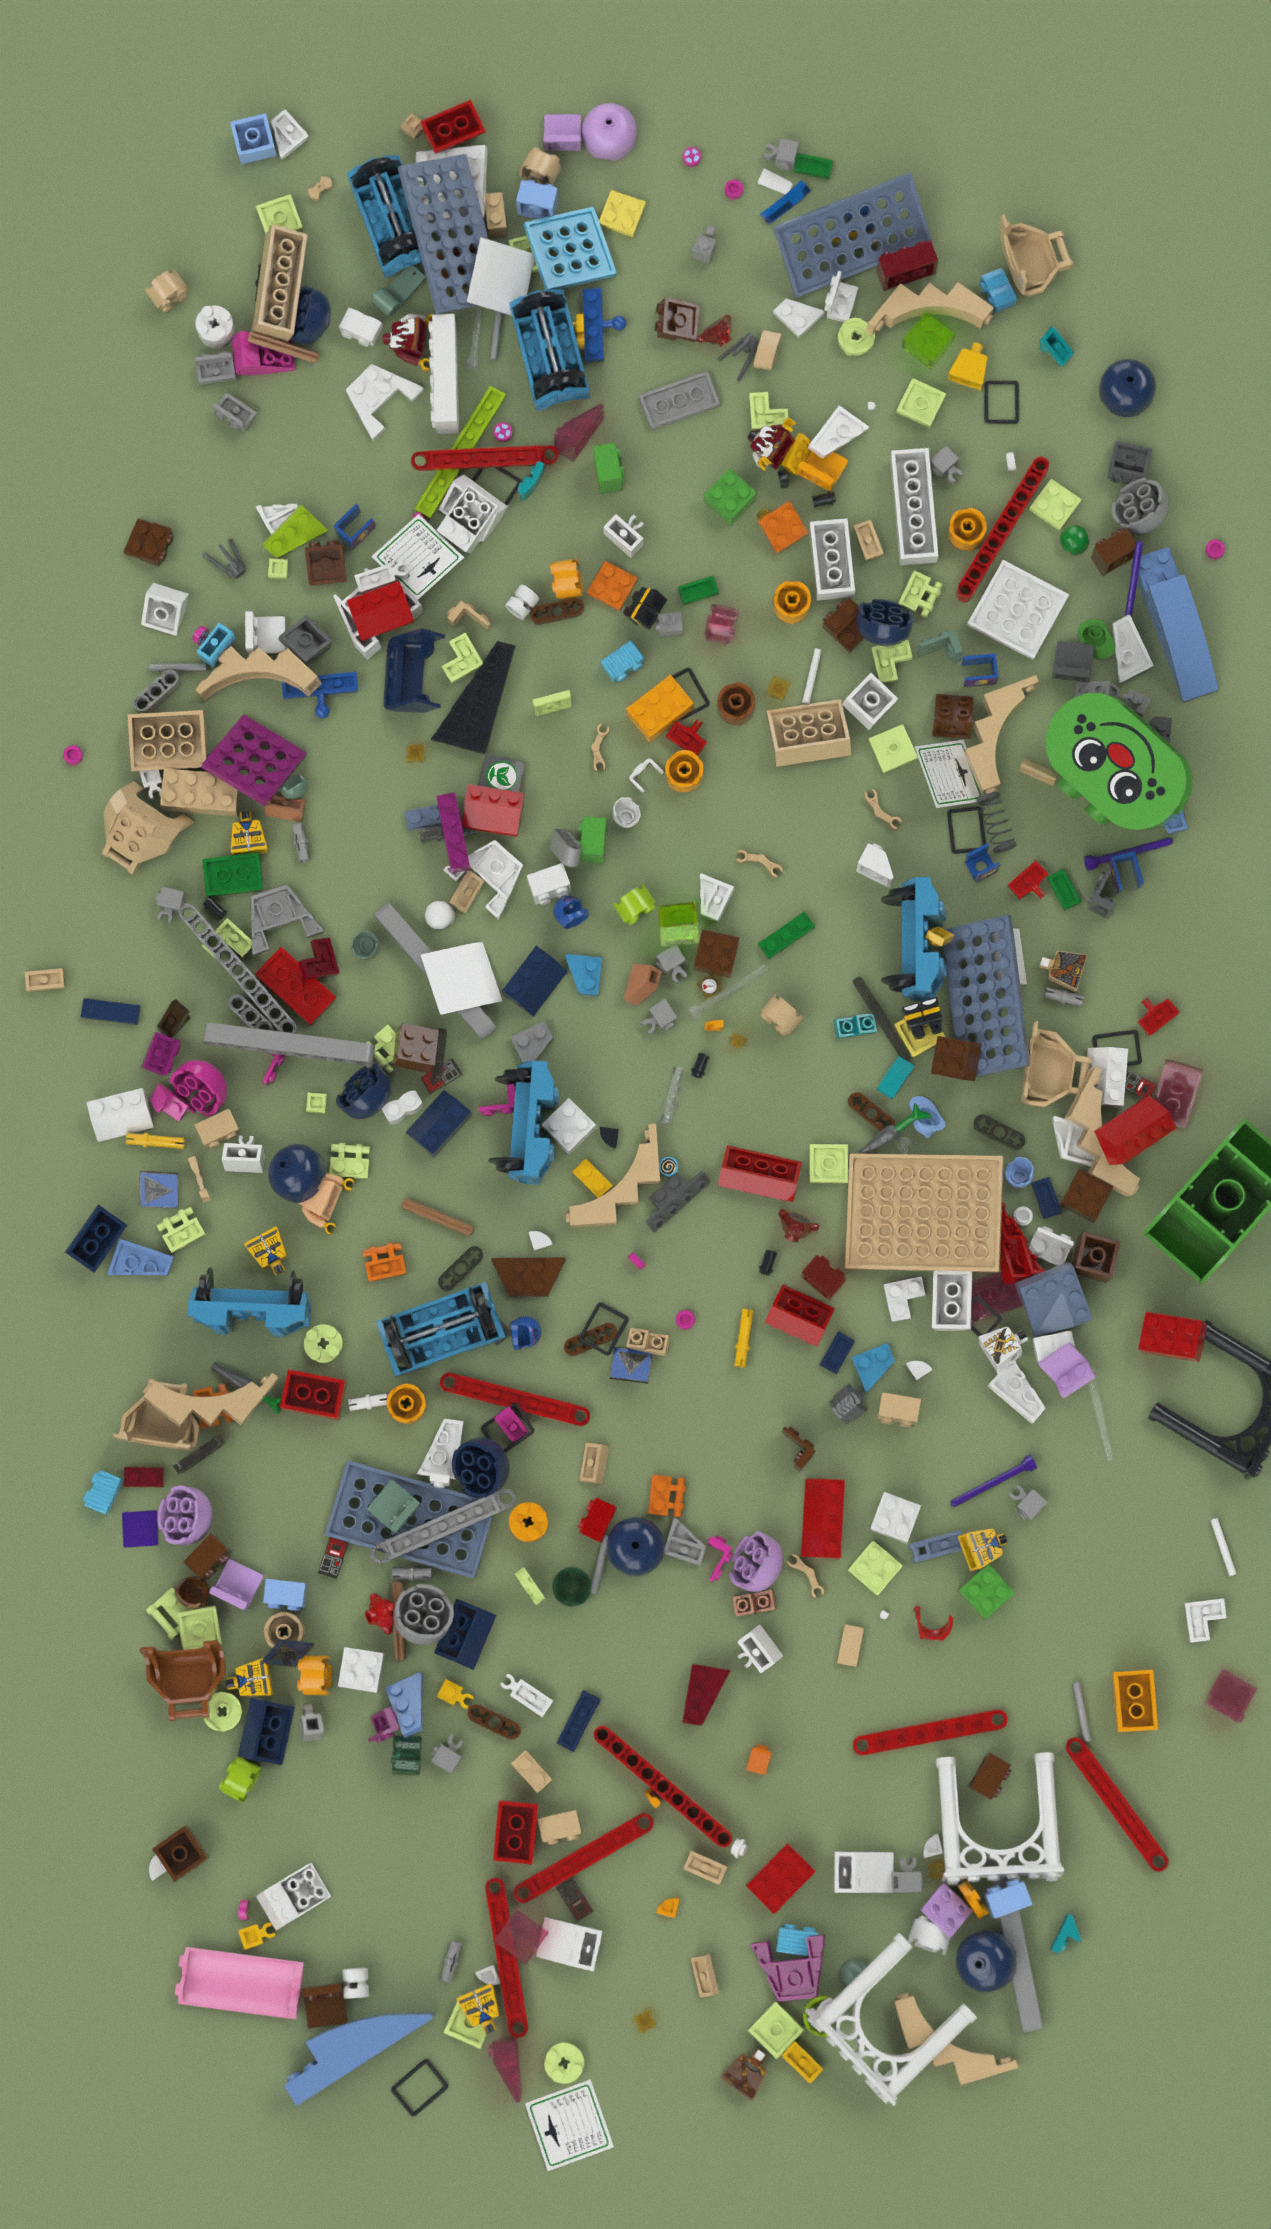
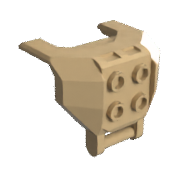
[999,214,1074,297]
[102,781,194,875]
[1020,1021,1092,1108]
[113,1379,200,1451]

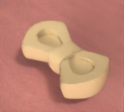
[308,176,333,201]

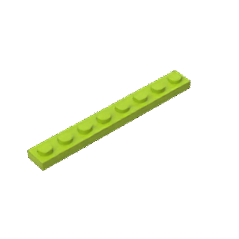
[414,385,507,520]

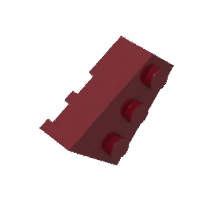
[682,1664,731,1726]

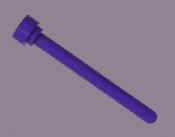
[1124,541,1143,618]
[1084,838,1173,871]
[951,1455,1037,1507]

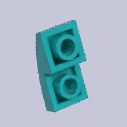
[518,461,545,501]
[833,1013,877,1039]
[877,1056,915,1100]

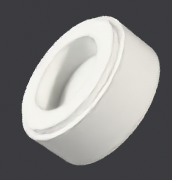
[1006,452,1016,471]

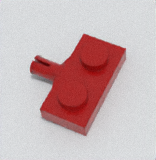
[665,719,707,756]
[1007,861,1049,900]
[1137,997,1180,1037]

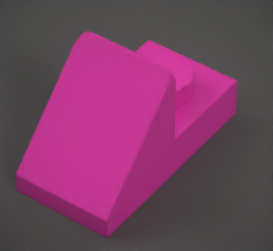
[149,1083,190,1122]
[494,1406,529,1443]

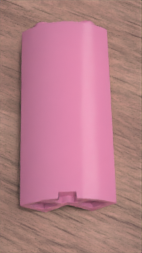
[175,1947,304,2019]

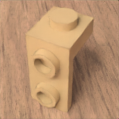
[447,601,491,631]

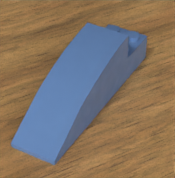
[1131,547,1219,702]
[284,2012,436,2106]

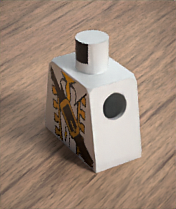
[978,1327,1028,1374]

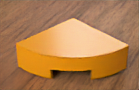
[704,1020,724,1031]
[644,1788,661,1808]
[656,1898,680,1918]

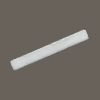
[802,648,822,704]
[1210,1518,1237,1576]

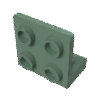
[917,630,963,664]
[367,1480,422,1534]

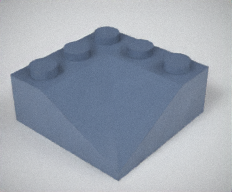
[1014,1262,1093,1336]

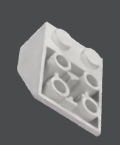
[436,484,499,554]
[834,1851,894,1893]
[256,1863,331,1931]
[536,1917,603,1971]

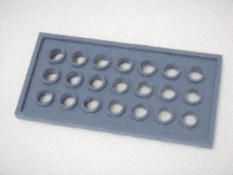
[398,154,489,314]
[772,172,933,298]
[943,915,1030,1080]
[325,1460,493,1579]

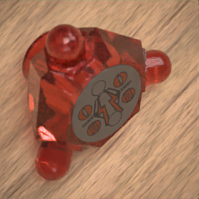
[697,315,732,347]
[778,1209,819,1242]

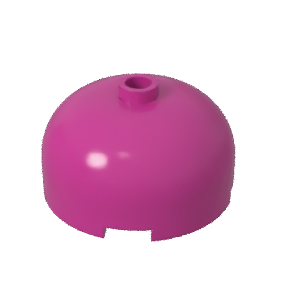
[170,1060,228,1117]

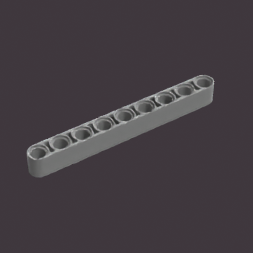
[373,902,497,1040]
[179,904,297,1034]
[203,1023,375,1066]
[987,1855,1042,2033]

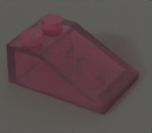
[553,404,605,462]
[1154,1059,1203,1128]
[971,1272,1023,1323]
[488,2038,522,2102]

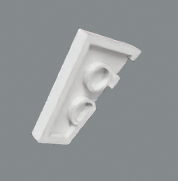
[808,406,869,459]
[1112,615,1154,683]
[988,1361,1045,1424]
[417,1419,464,1480]

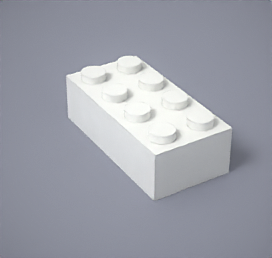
[809,518,855,601]

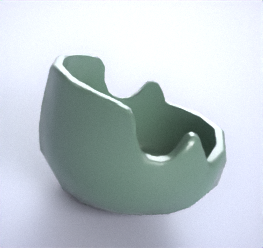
[279,774,308,799]
[351,931,380,960]
[839,1959,868,1987]

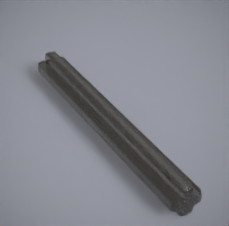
[853,976,910,1059]

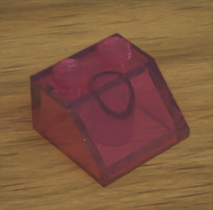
[494,1908,549,1964]

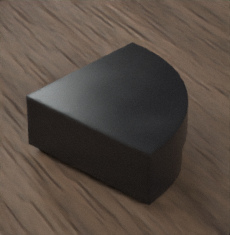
[777,469,789,489]
[600,1127,619,1149]

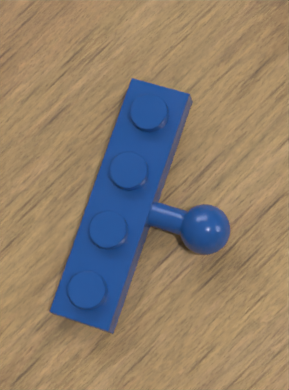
[583,288,627,362]
[281,672,358,718]

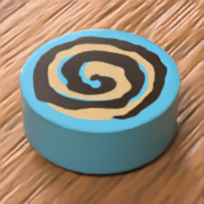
[659,1157,678,1177]

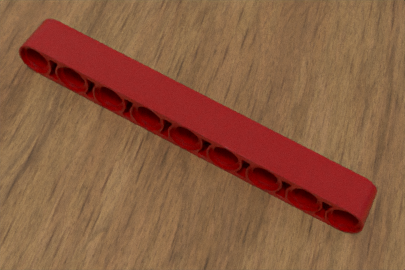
[956,457,1049,602]
[594,1726,732,1847]

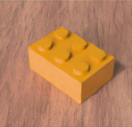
[626,674,694,743]
[1111,1670,1158,1732]

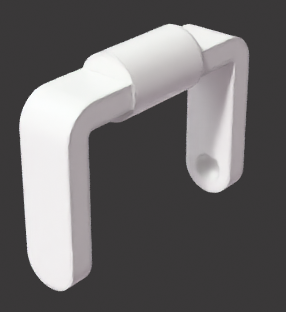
[629,759,664,793]

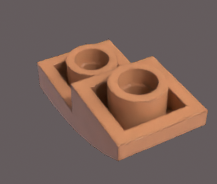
[732,1590,777,1617]

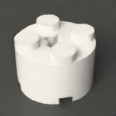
[196,306,235,349]
[908,1915,951,1955]

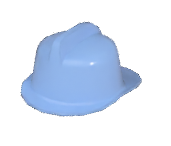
[909,1096,945,1138]

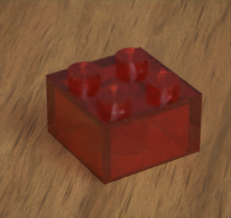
[801,1255,846,1301]

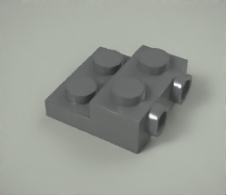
[1107,441,1152,483]
[278,616,332,664]

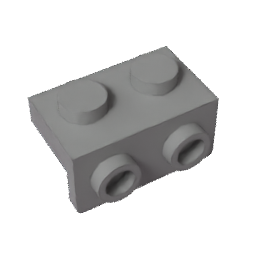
[195,351,236,385]
[212,392,257,432]

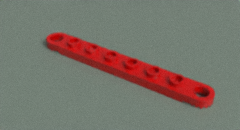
[410,445,559,471]
[440,1373,590,1426]
[853,1710,1008,1755]
[1065,1737,1169,1872]
[514,1813,654,1903]
[485,1877,528,2038]

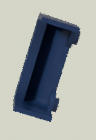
[384,628,445,713]

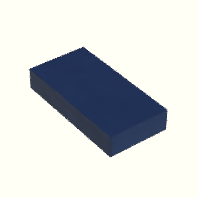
[1031,1177,1062,1220]
[819,1331,855,1375]

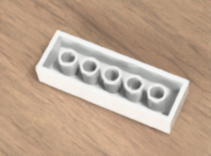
[429,314,459,434]
[890,448,938,566]

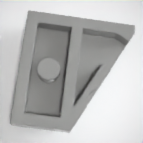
[510,1021,553,1063]
[664,1518,706,1566]

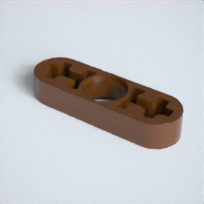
[530,598,584,625]
[848,1092,895,1132]
[564,1323,617,1356]
[467,1704,521,1740]

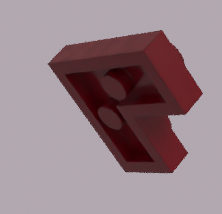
[299,937,340,980]

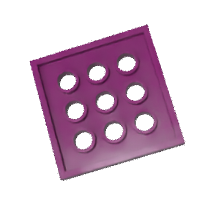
[201,714,307,806]

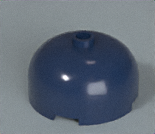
[290,286,331,344]
[1099,359,1156,417]
[856,599,914,647]
[336,1064,392,1119]
[268,1144,326,1203]
[452,1437,510,1498]
[606,1517,665,1576]
[956,1930,1017,1992]

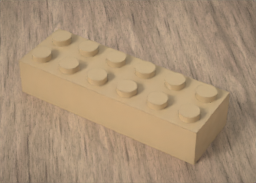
[252,224,307,342]

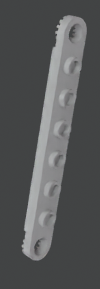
[370,1489,516,1564]

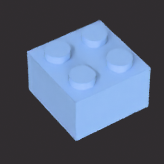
[230,113,277,165]
[516,180,559,219]
[263,1579,309,1611]
[983,1879,1032,1918]

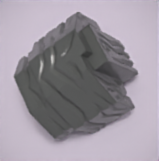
[829,1383,868,1424]

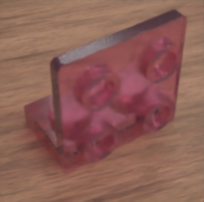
[1204,1670,1257,1723]

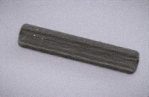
[430,1028,447,1083]

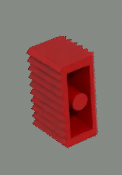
[577,1497,617,1543]

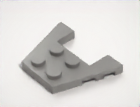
[251,885,323,956]

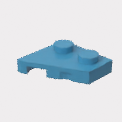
[565,954,602,996]
[852,1343,895,1393]

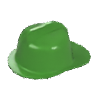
[1078,618,1115,659]

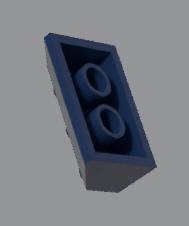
[502,945,567,1017]
[405,1090,472,1158]
[65,1204,127,1273]
[434,1599,497,1670]
[238,1698,295,1765]

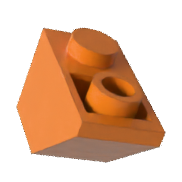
[746,1744,772,1775]

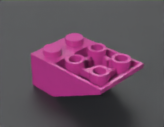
[231,331,295,376]

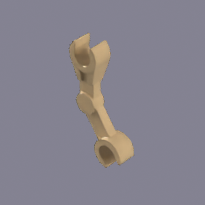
[591,724,609,773]
[864,789,902,830]
[736,850,783,878]
[188,1156,210,1203]
[787,1554,824,1598]

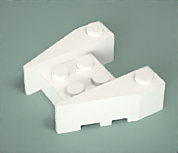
[333,568,424,660]

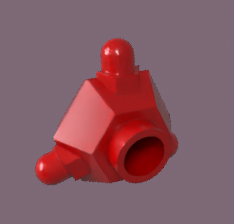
[365,1593,395,1635]

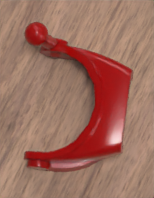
[914,1606,953,1641]

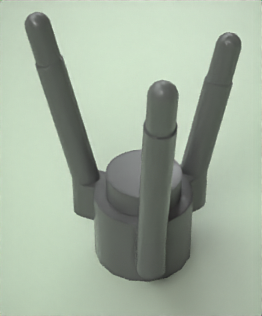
[718,333,759,381]
[203,538,246,579]

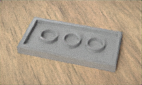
[638,371,721,431]

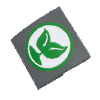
[478,754,525,792]

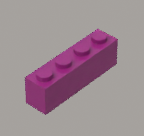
[436,792,470,874]

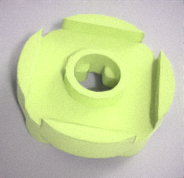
[838,318,875,356]
[304,1324,343,1364]
[515,1567,546,1605]
[204,1692,243,1732]
[544,2042,584,2084]

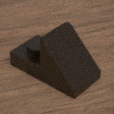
[157,999,190,1038]

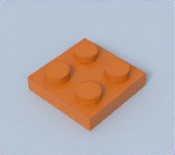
[757,501,808,553]
[587,561,638,612]

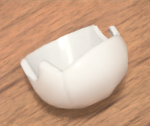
[612,797,641,828]
[424,901,455,930]

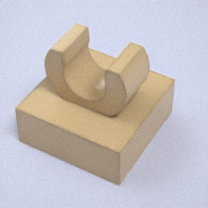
[400,113,422,140]

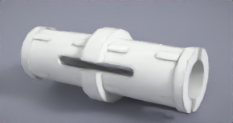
[348,1393,388,1412]

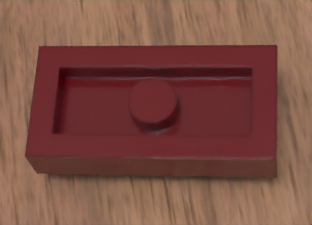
[124,1467,164,1488]

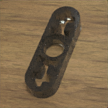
[973,1114,1025,1150]
[438,1246,484,1291]
[173,1435,225,1475]

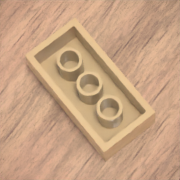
[160,769,241,817]

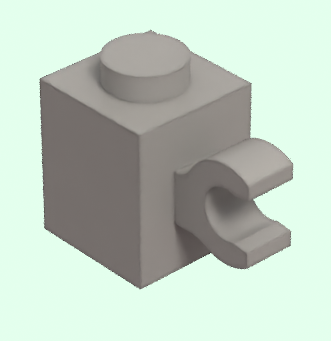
[764,138,799,170]
[692,226,716,265]
[930,446,963,484]
[655,612,683,637]
[1121,689,1151,718]
[156,887,186,924]
[655,944,687,984]
[642,999,678,1035]
[1008,1485,1047,1520]
[298,1704,324,1742]
[430,1734,463,1774]
[891,1857,924,1893]

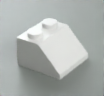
[141,583,189,636]
[856,843,893,889]

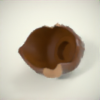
[174,1576,211,1609]

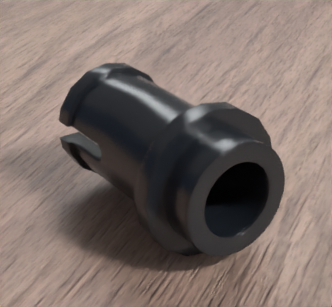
[812,490,836,508]
[203,896,227,920]
[691,1053,710,1079]
[758,1250,778,1276]

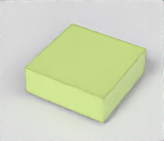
[268,558,289,580]
[306,1092,327,1114]

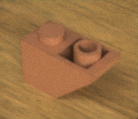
[623,963,662,1006]

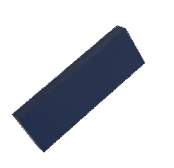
[81,998,141,1025]
[557,1690,601,1752]

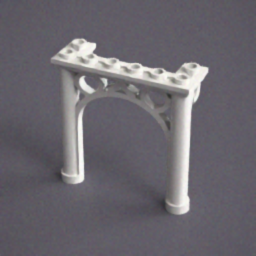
[936,1752,1064,1886]
[805,1933,977,2106]

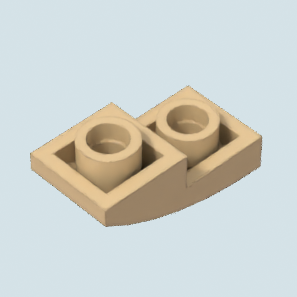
[754,330,781,370]
[626,1328,671,1356]

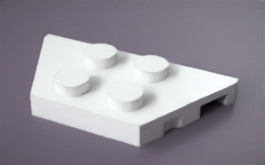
[1052,1116,1095,1167]

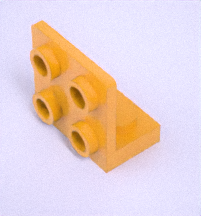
[798,451,848,492]

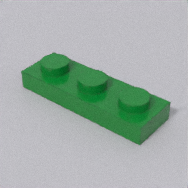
[758,911,815,960]

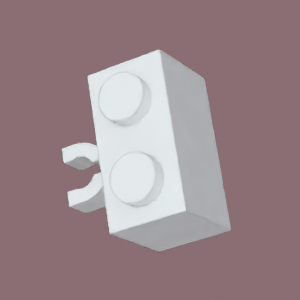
[603,514,644,558]
[222,1135,266,1173]
[737,1624,783,1673]

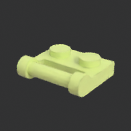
[146,1587,191,1640]

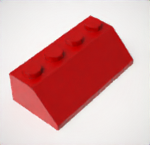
[1094,1096,1177,1165]
[718,1145,802,1202]
[801,1479,845,1560]

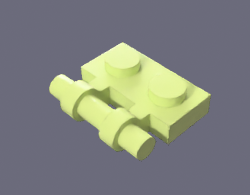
[898,571,943,618]
[366,1025,396,1074]
[329,1143,370,1179]
[157,1207,206,1253]

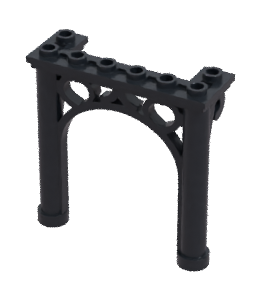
[1148,1319,1271,1480]

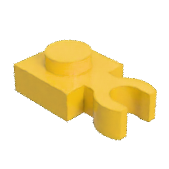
[573,314,585,350]
[437,1679,474,1709]
[238,1922,275,1950]

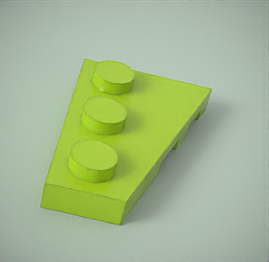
[262,504,328,558]

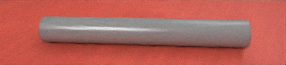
[489,311,503,361]
[149,663,207,671]
[589,1535,608,1594]
[1072,1682,1092,1742]

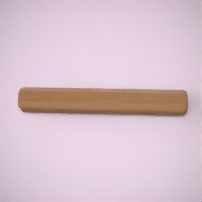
[248,331,319,363]
[402,1198,474,1236]
[392,1582,406,1660]

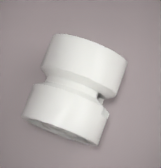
[505,584,540,620]
[342,1968,369,1998]

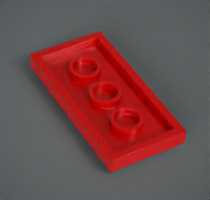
[255,947,337,1026]

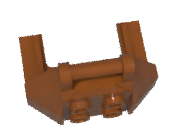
[139,1640,226,1721]

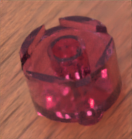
[704,603,738,645]

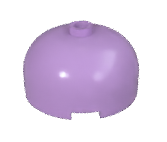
[582,103,637,161]
[158,1485,213,1545]
[729,1531,783,1592]

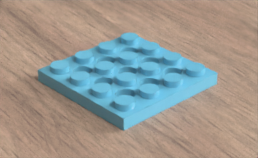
[523,207,617,290]

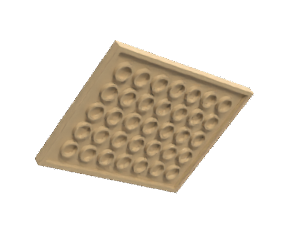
[845,1154,1004,1273]

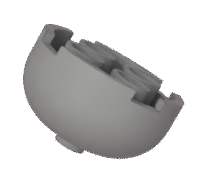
[1112,478,1169,535]
[393,1584,454,1645]

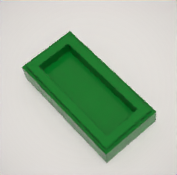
[793,153,833,180]
[678,576,719,606]
[1046,868,1082,911]

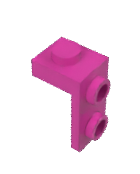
[262,1053,285,1086]
[478,1084,516,1116]
[708,1535,733,1582]

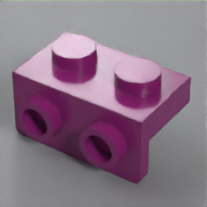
[141,1032,180,1076]
[368,1707,399,1743]

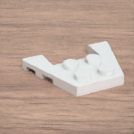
[346,364,424,441]
[443,840,523,919]

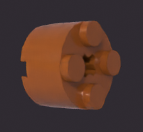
[717,682,755,726]

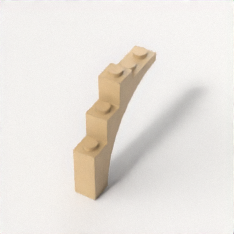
[195,646,322,701]

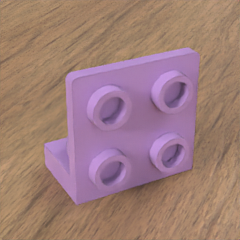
[543,114,581,151]
[1038,1342,1096,1398]
[209,1559,264,1611]
[921,1883,973,1937]

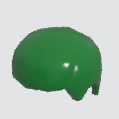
[1060,525,1090,556]

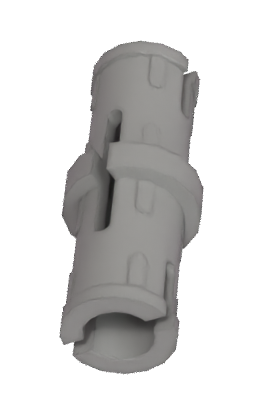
[291,823,311,863]
[1044,986,1084,1007]
[392,1566,432,1582]
[440,1940,463,1983]

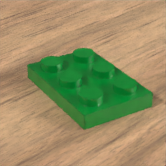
[202,852,263,898]

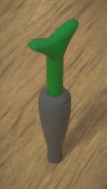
[858,1103,931,1154]
[211,1362,281,1414]

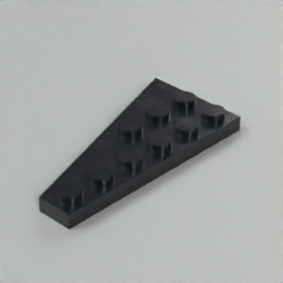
[431,641,516,755]

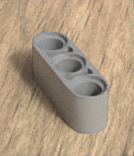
[133,670,181,714]
[550,829,582,867]
[228,994,274,1031]

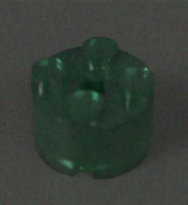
[552,1567,592,1607]
[391,1735,422,1776]

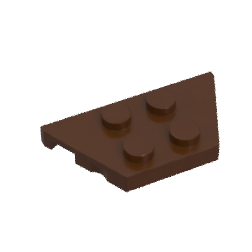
[491,1257,566,1297]

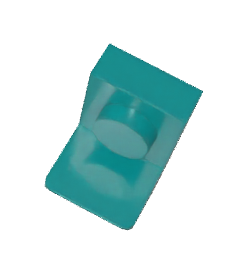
[1040,326,1074,366]
[1050,1913,1082,1954]

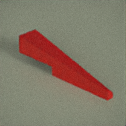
[1000,1202,1046,1284]

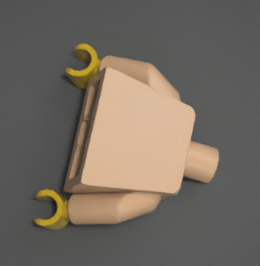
[299,1173,354,1234]

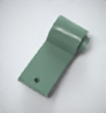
[372,265,427,317]

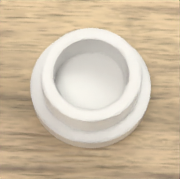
[1013,1206,1033,1226]
[731,1839,748,1859]

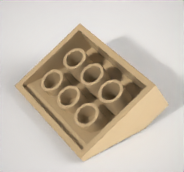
[767,699,851,767]
[127,710,207,771]

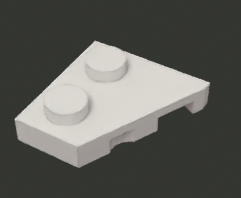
[700,873,735,922]

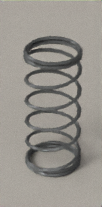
[977,792,1017,853]

